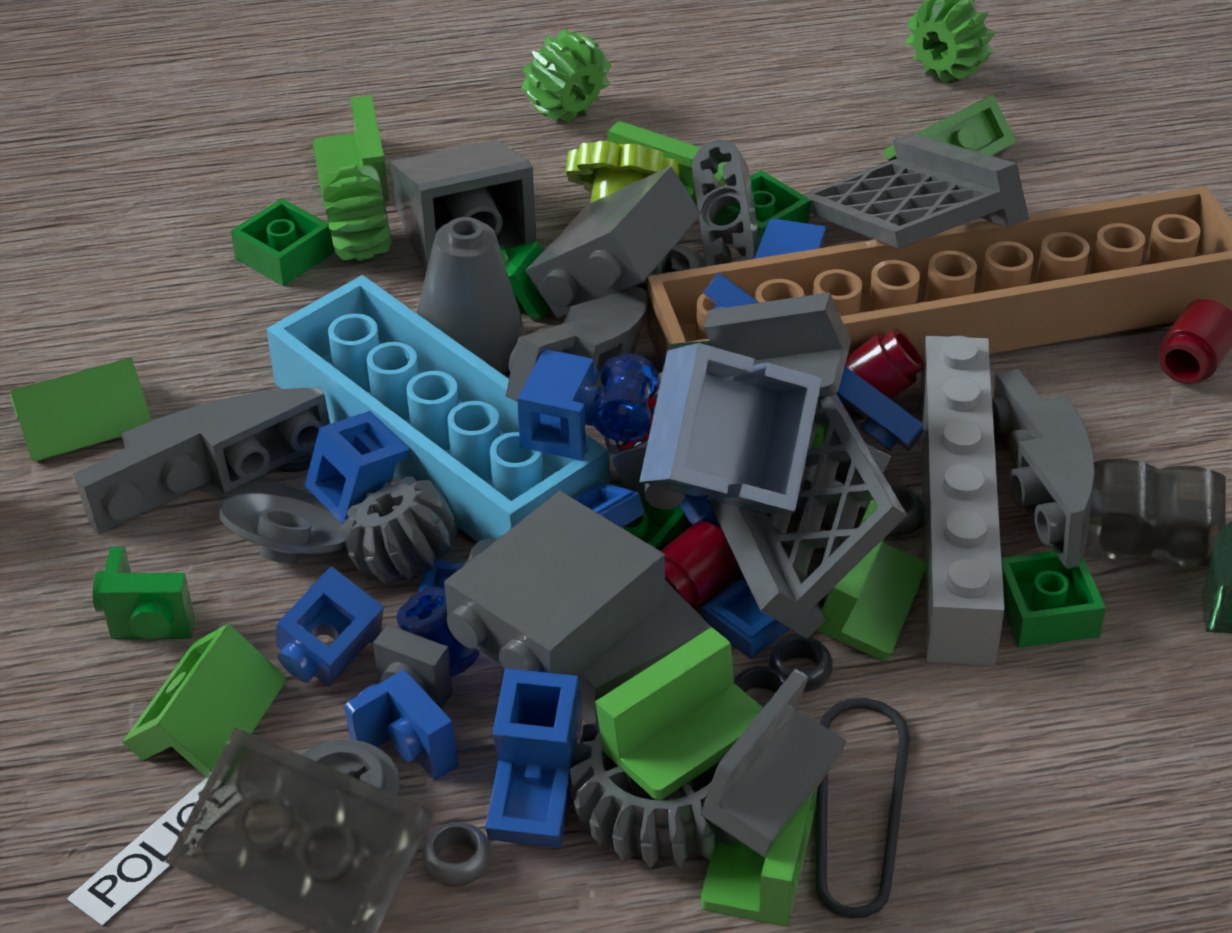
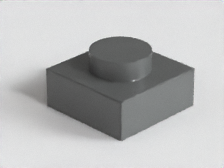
[373,624,453,709]

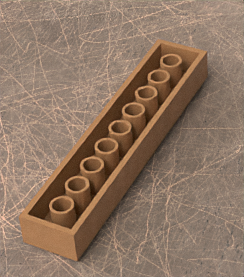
[647,186,1232,370]

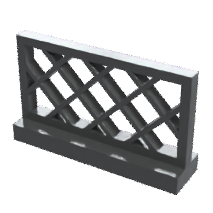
[802,133,1029,249]
[707,394,907,639]

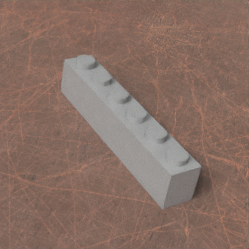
[920,336,1004,666]

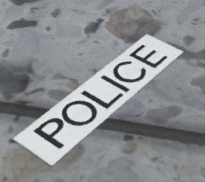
[67,768,259,926]

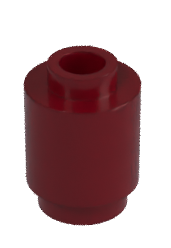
[1159,299,1232,384]
[844,328,925,413]
[661,521,740,610]

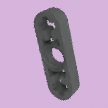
[692,140,760,267]

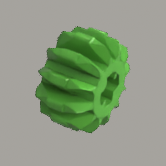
[905,0,996,83]
[521,29,612,123]
[322,164,392,261]

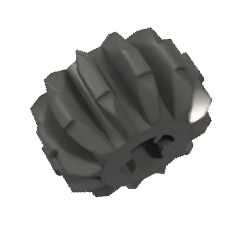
[340,476,458,585]

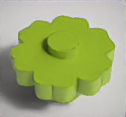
[565,141,680,203]

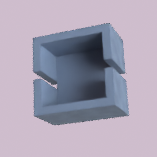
[639,343,822,514]

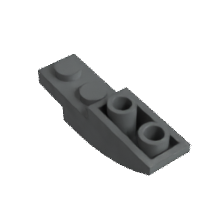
[506,287,647,402]
[992,369,1094,569]
[74,387,330,534]

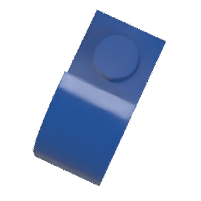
[485,668,582,848]

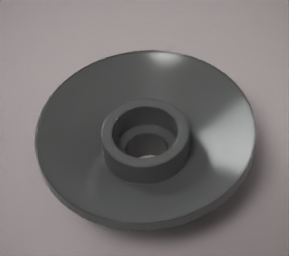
[219,493,345,563]

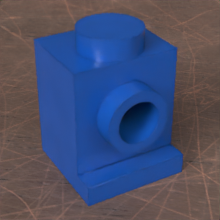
[517,349,602,461]
[305,411,410,524]
[276,567,384,687]

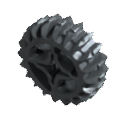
[569,723,737,869]

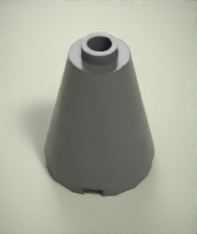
[417,217,527,374]

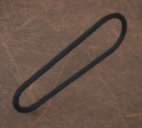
[816,698,910,918]

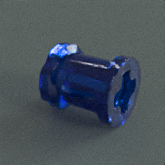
[591,353,660,442]
[396,587,480,677]

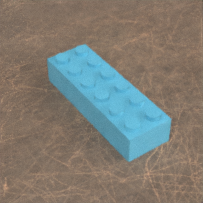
[266,275,610,542]

